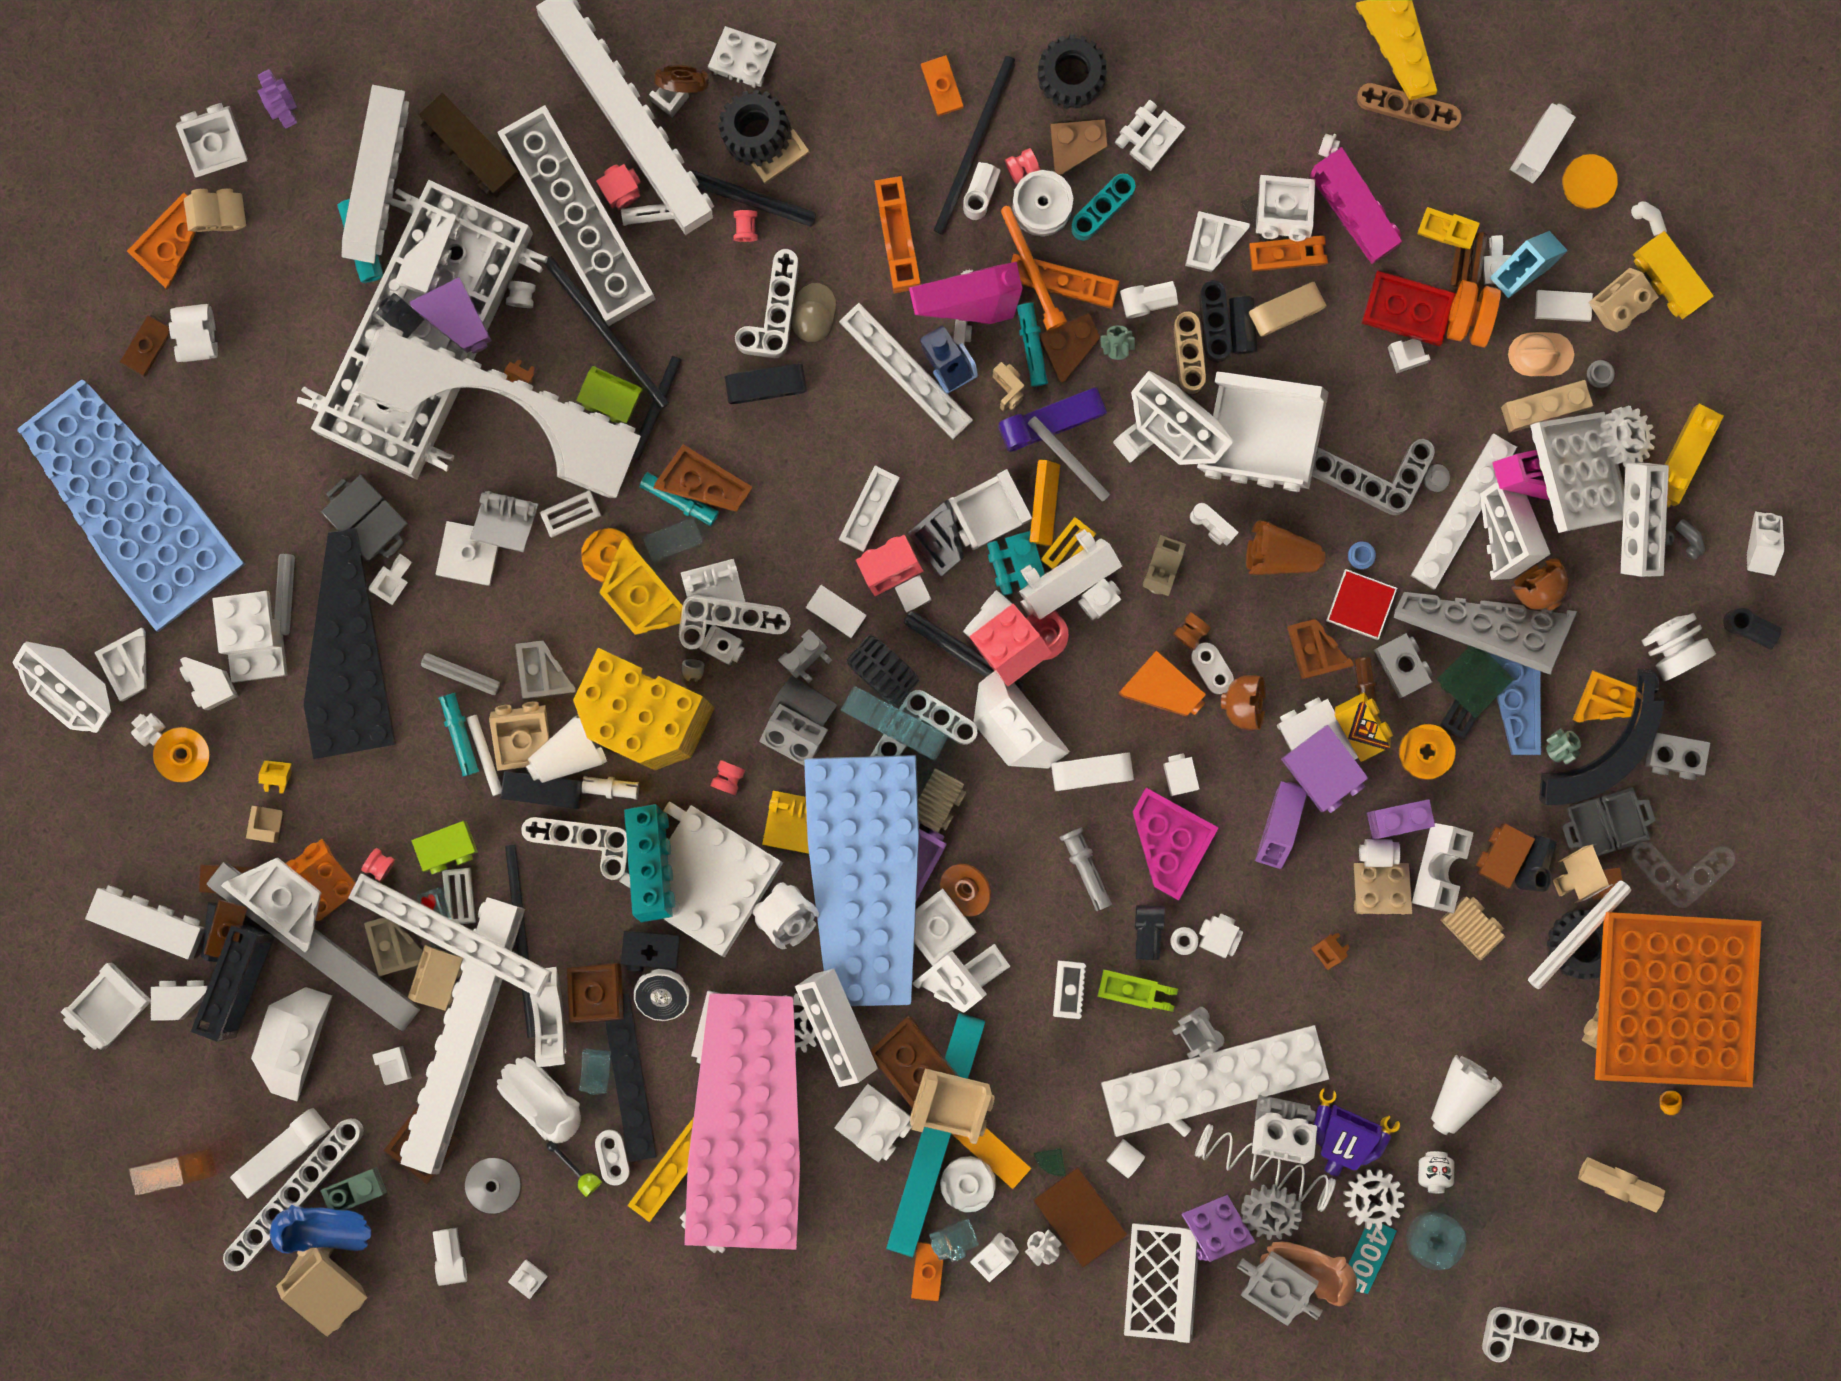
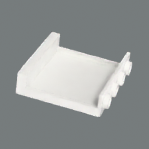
[1197,371,1329,492]

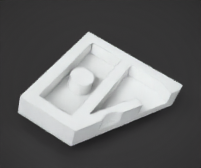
[1185,211,1250,272]
[94,628,147,701]

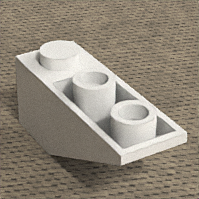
[395,214,462,295]

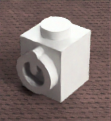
[1078,578,1121,620]
[1199,913,1243,958]

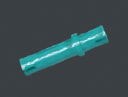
[1017,303,1048,387]
[639,472,719,527]
[438,693,480,777]

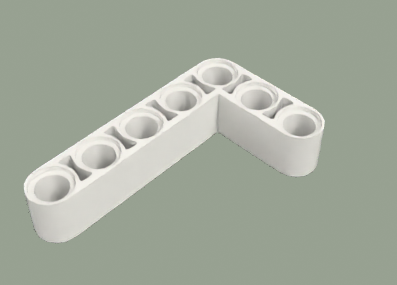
[870,690,977,757]

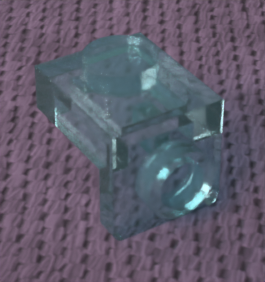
[579,1048,611,1095]

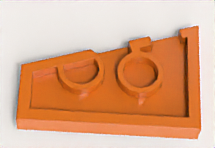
[127,193,196,290]

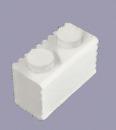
[1053,960,1086,1019]

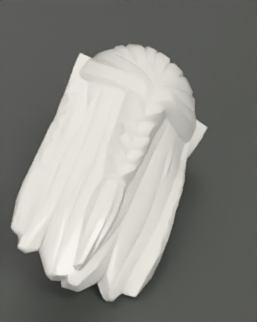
[497,1057,581,1143]

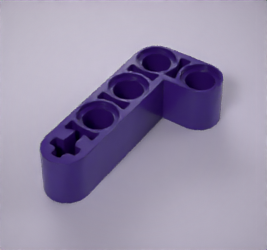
[998,388,1107,452]

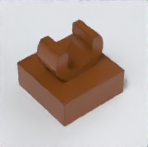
[504,360,535,385]
[1311,933,1349,970]

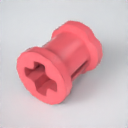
[733,210,758,242]

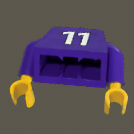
[1314,1088,1400,1176]

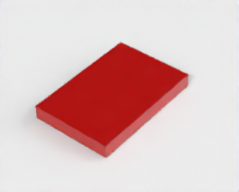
[1361,270,1456,347]

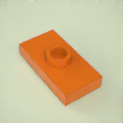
[921,55,964,116]
[911,1242,945,1301]

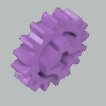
[257,69,297,129]

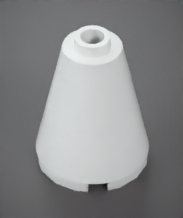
[526,715,607,783]
[1431,1055,1503,1135]

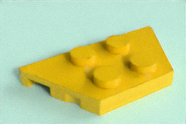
[599,538,683,635]

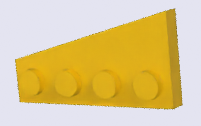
[1356,0,1437,100]

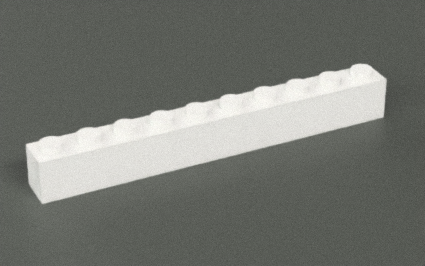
[536,0,714,235]
[400,897,525,1174]

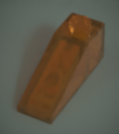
[129,1148,217,1196]

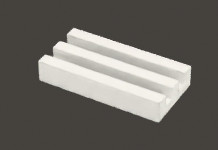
[540,490,601,538]
[442,868,476,924]

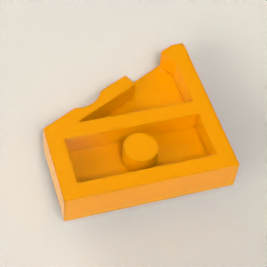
[1573,670,1636,722]

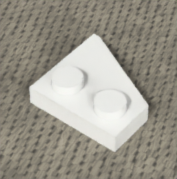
[912,951,987,1013]

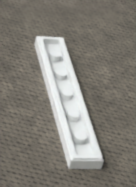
[839,303,973,439]

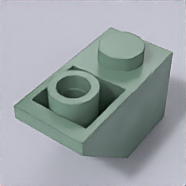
[321,1167,387,1211]

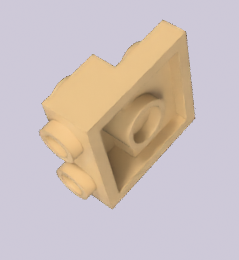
[489,702,549,771]

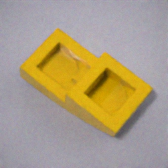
[1417,207,1480,249]

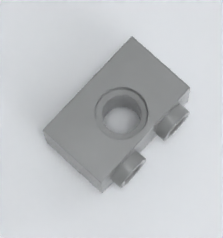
[1374,633,1432,699]

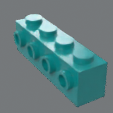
[624,804,675,922]

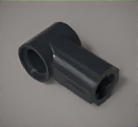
[1723,608,1782,650]
[1515,835,1557,892]
[1135,905,1165,960]

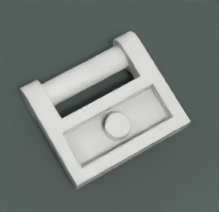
[1190,503,1239,546]

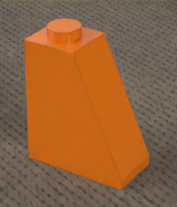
[1119,651,1206,716]

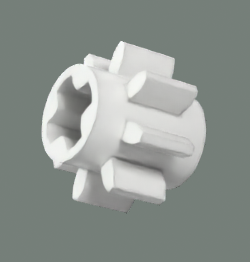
[131,713,166,747]
[1025,1230,1062,1266]

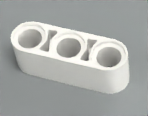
[1051,753,1134,791]

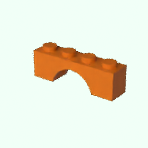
[874,176,920,293]

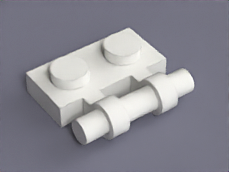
[1115,100,1185,171]

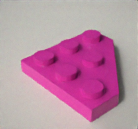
[1132,788,1218,900]

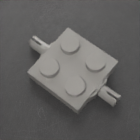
[1237,1251,1323,1326]

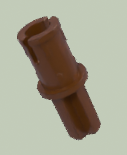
[1355,657,1377,705]

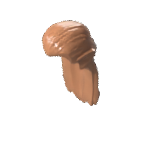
[1260,1242,1357,1306]

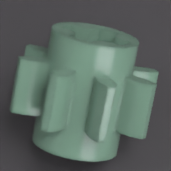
[1101,325,1135,360]
[1546,729,1581,765]

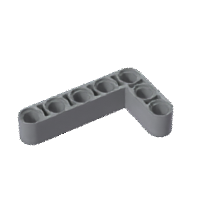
[1312,439,1435,515]

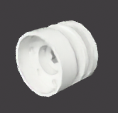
[1641,613,1716,681]

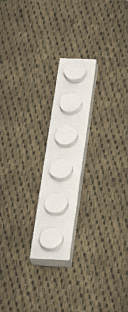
[1411,434,1517,589]

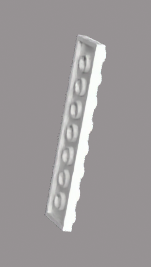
[1101,1025,1329,1137]

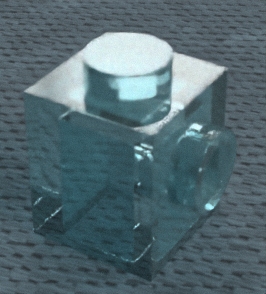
[929,1219,979,1262]

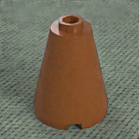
[1246,520,1326,575]

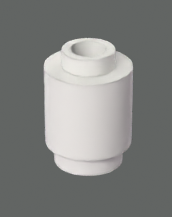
[1359,839,1400,867]

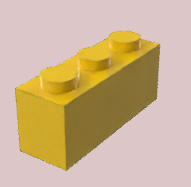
[1633,231,1714,320]

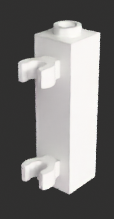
[1019,529,1122,619]

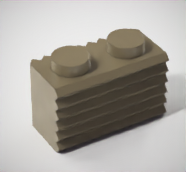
[918,769,966,833]

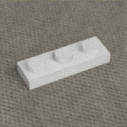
[839,466,900,552]

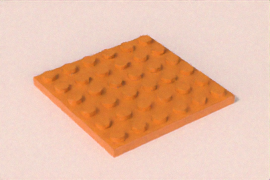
[1595,912,1761,1087]

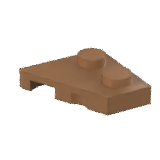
[1050,119,1107,176]

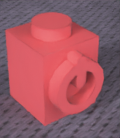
[596,164,641,210]

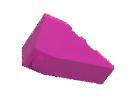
[909,262,1023,324]

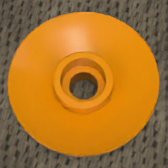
[153,727,209,782]

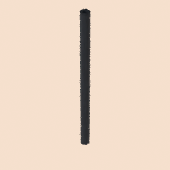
[933,56,1015,235]
[544,256,669,410]
[505,845,535,1038]

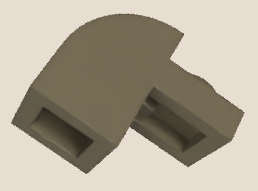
[1143,535,1186,596]

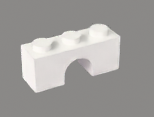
[1412,823,1473,913]

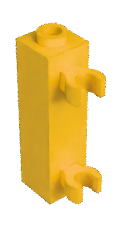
[1665,404,1724,508]

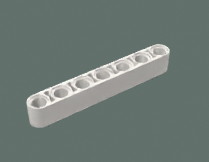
[223,1118,364,1271]

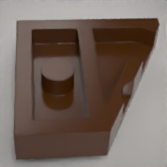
[1039,313,1100,384]

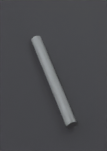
[1028,416,1110,501]

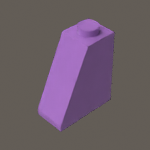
[409,278,492,354]
[1255,781,1307,869]

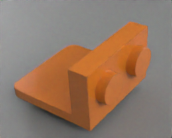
[285,839,356,921]

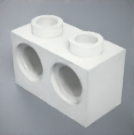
[1252,1113,1317,1164]

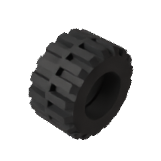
[1038,34,1107,109]
[718,90,792,167]
[846,635,919,706]
[1547,910,1604,979]

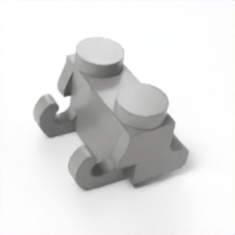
[778,629,832,683]
[1172,1007,1224,1059]

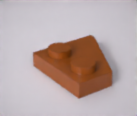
[1287,619,1354,679]

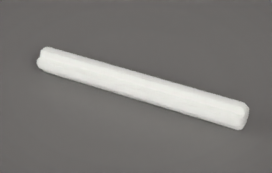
[1528,881,1631,989]

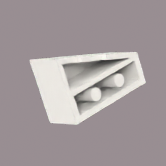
[1480,482,1550,580]

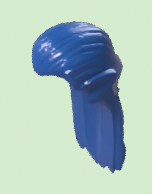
[270,1205,372,1253]

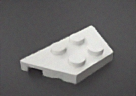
[221,858,321,952]

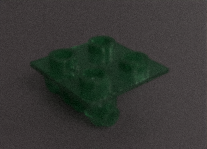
[1436,646,1514,718]

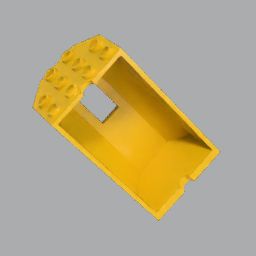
[573,648,715,770]

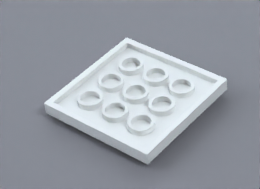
[1530,412,1624,533]

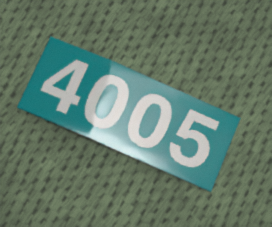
[1349,1223,1397,1294]

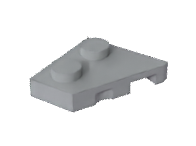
[515,641,575,699]

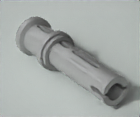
[1059,827,1112,911]

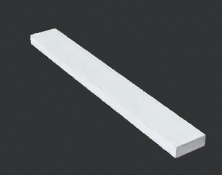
[349,874,552,997]

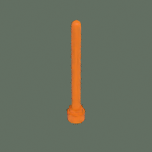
[1001,206,1067,331]

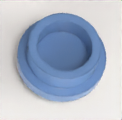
[1348,542,1376,569]

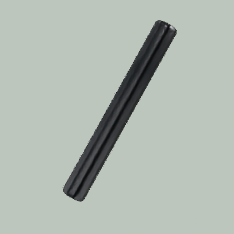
[689,170,816,227]
[904,610,1024,691]

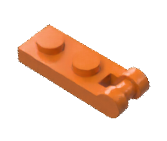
[1249,236,1328,272]

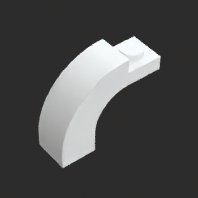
[530,967,566,1067]

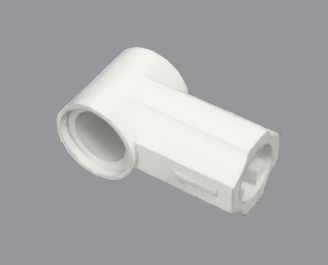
[963,162,1001,220]
[1120,281,1178,319]
[963,590,1012,638]
[433,1228,467,1286]

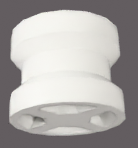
[506,281,536,308]

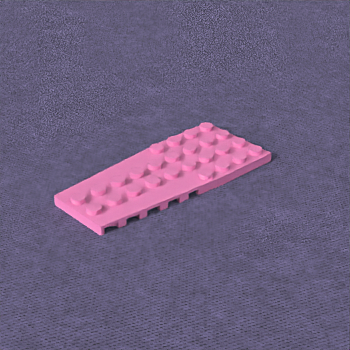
[685,993,800,1250]

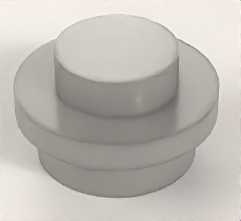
[1587,360,1615,388]
[1423,464,1450,492]

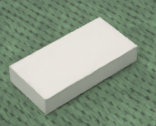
[1535,290,1593,322]
[806,585,867,638]
[964,944,1010,987]

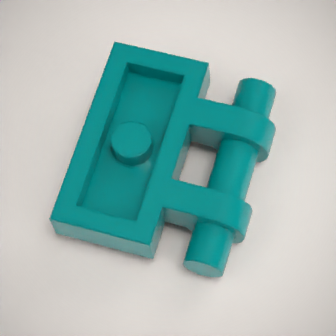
[987,531,1045,596]

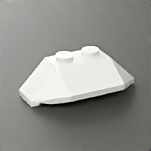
[1131,371,1234,465]
[13,642,111,733]
[973,671,1070,768]
[251,987,332,1101]

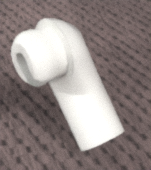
[1631,202,1667,236]

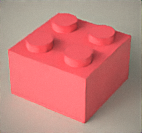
[969,604,1052,687]

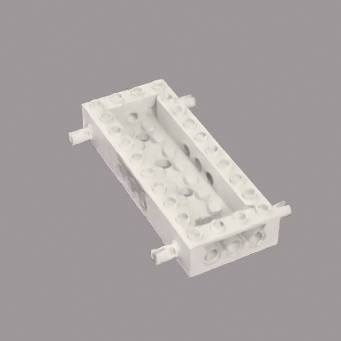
[297,180,548,479]

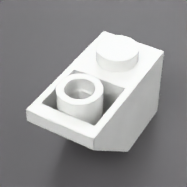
[1747,511,1784,576]
[180,657,238,710]
[151,980,208,1020]

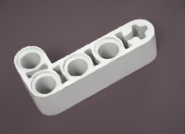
[735,249,799,358]
[679,595,790,649]
[521,817,628,880]
[230,1108,331,1199]
[1482,1307,1599,1362]

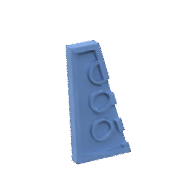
[1485,651,1541,755]

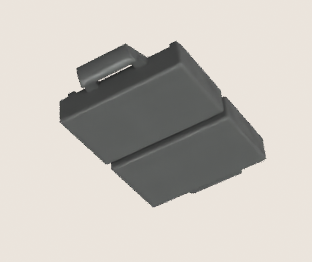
[321,475,408,561]
[1562,787,1656,856]

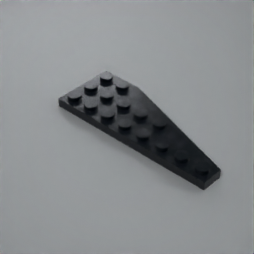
[303,528,396,759]

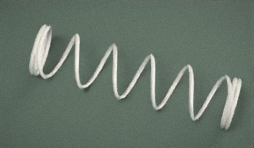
[1195,1124,1336,1212]

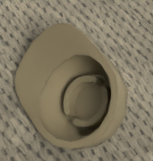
[792,283,836,342]

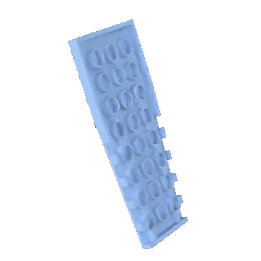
[18,380,245,632]
[804,755,919,1006]

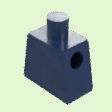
[920,326,972,391]

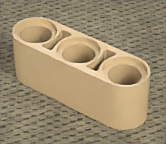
[1248,282,1327,337]
[1174,312,1206,394]

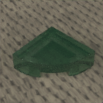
[1034,1148,1066,1176]

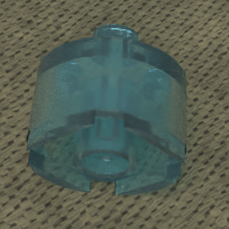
[1406,1211,1466,1270]

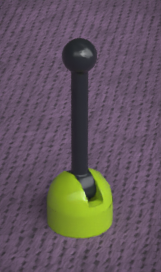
[547,1141,602,1198]

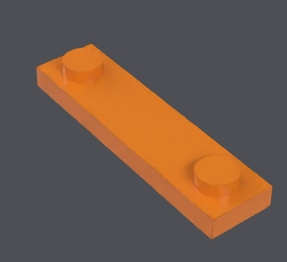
[1011,253,1119,309]

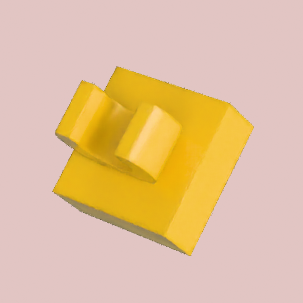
[259,760,292,794]

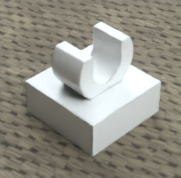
[508,1259,548,1299]

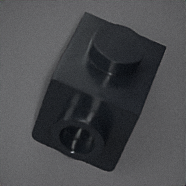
[376,293,425,338]

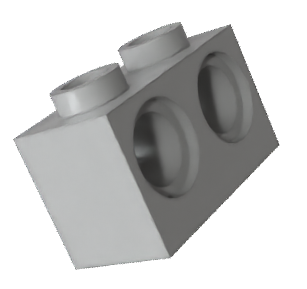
[759,704,828,766]
[1645,733,1710,780]

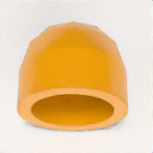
[1659,1091,1682,1115]

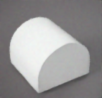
[1106,1139,1145,1178]

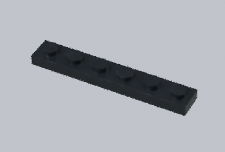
[605,993,657,1162]

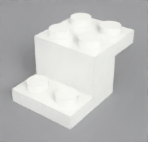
[212,591,288,683]

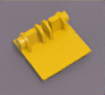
[762,791,809,854]

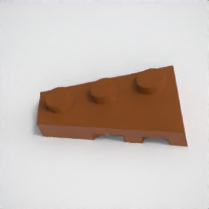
[653,444,753,512]

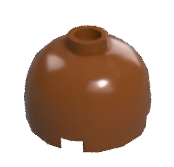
[1512,559,1569,611]
[1221,675,1266,730]

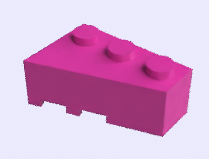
[1492,450,1550,501]

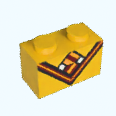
[1334,693,1393,762]

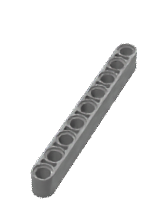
[207,861,420,1032]

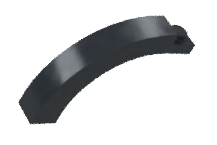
[1539,668,1664,805]

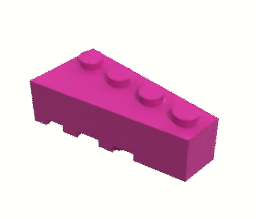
[1309,147,1402,264]

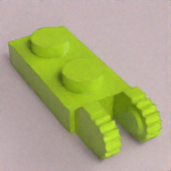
[1097,969,1178,1012]

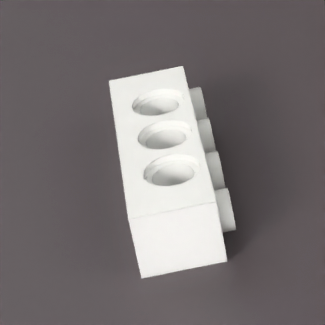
[1621,463,1669,577]

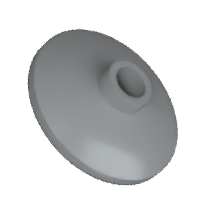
[465,1158,520,1214]

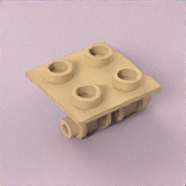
[1354,863,1412,915]

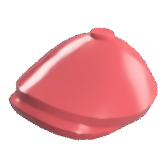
[1026,610,1069,660]

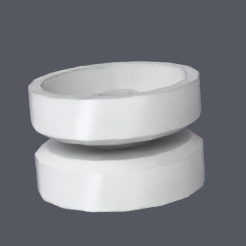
[1012,170,1073,237]

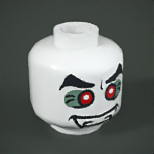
[1418,1152,1454,1194]

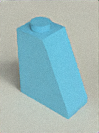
[1490,231,1568,298]

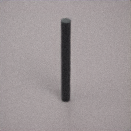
[632,356,682,460]

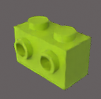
[576,366,643,424]
[411,821,478,875]

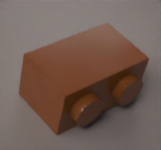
[1476,824,1535,888]

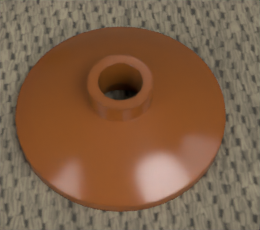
[940,864,991,916]

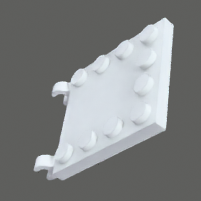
[620,802,783,957]

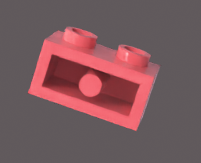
[856,535,924,596]

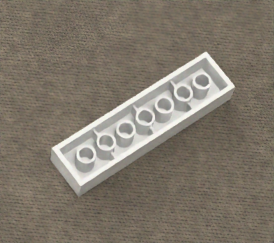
[497,105,656,326]

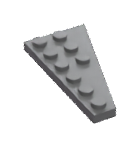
[1394,592,1577,674]

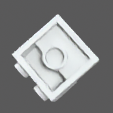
[176,103,248,178]
[1256,175,1315,241]
[835,1084,911,1162]

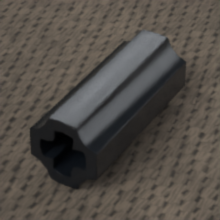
[1229,296,1258,355]

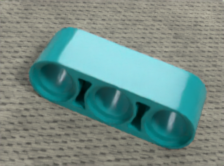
[1071,173,1136,241]

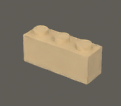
[1501,380,1593,433]

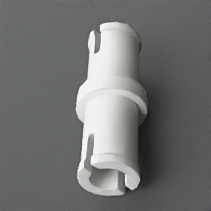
[582,776,639,800]

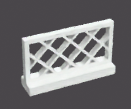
[1124,1223,1199,1343]

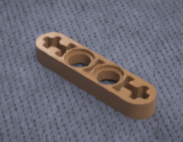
[1356,83,1461,131]

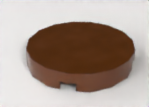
[654,65,709,93]

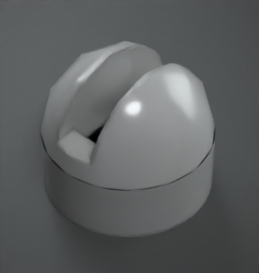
[682,659,704,682]

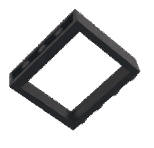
[191,925,275,1042]

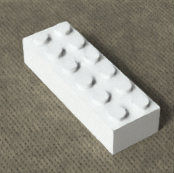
[342,85,409,263]

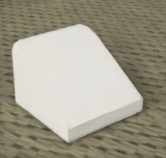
[1113,423,1154,462]
[895,575,931,613]

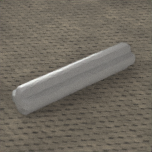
[274,554,295,635]
[421,653,500,695]

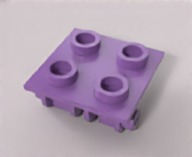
[1182,1195,1255,1262]

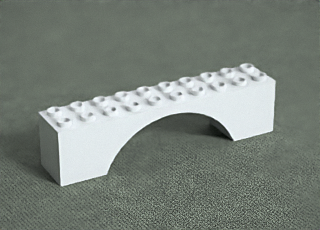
[352,326,641,498]

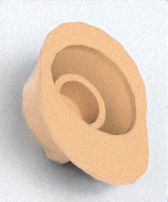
[1508,332,1574,376]

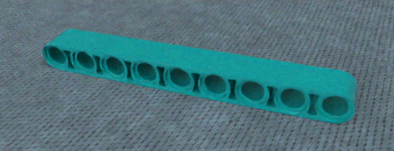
[886,1012,985,1257]

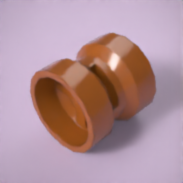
[1173,612,1211,651]

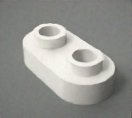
[1191,643,1234,694]
[595,1130,630,1185]

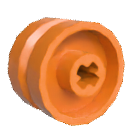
[1447,280,1501,348]

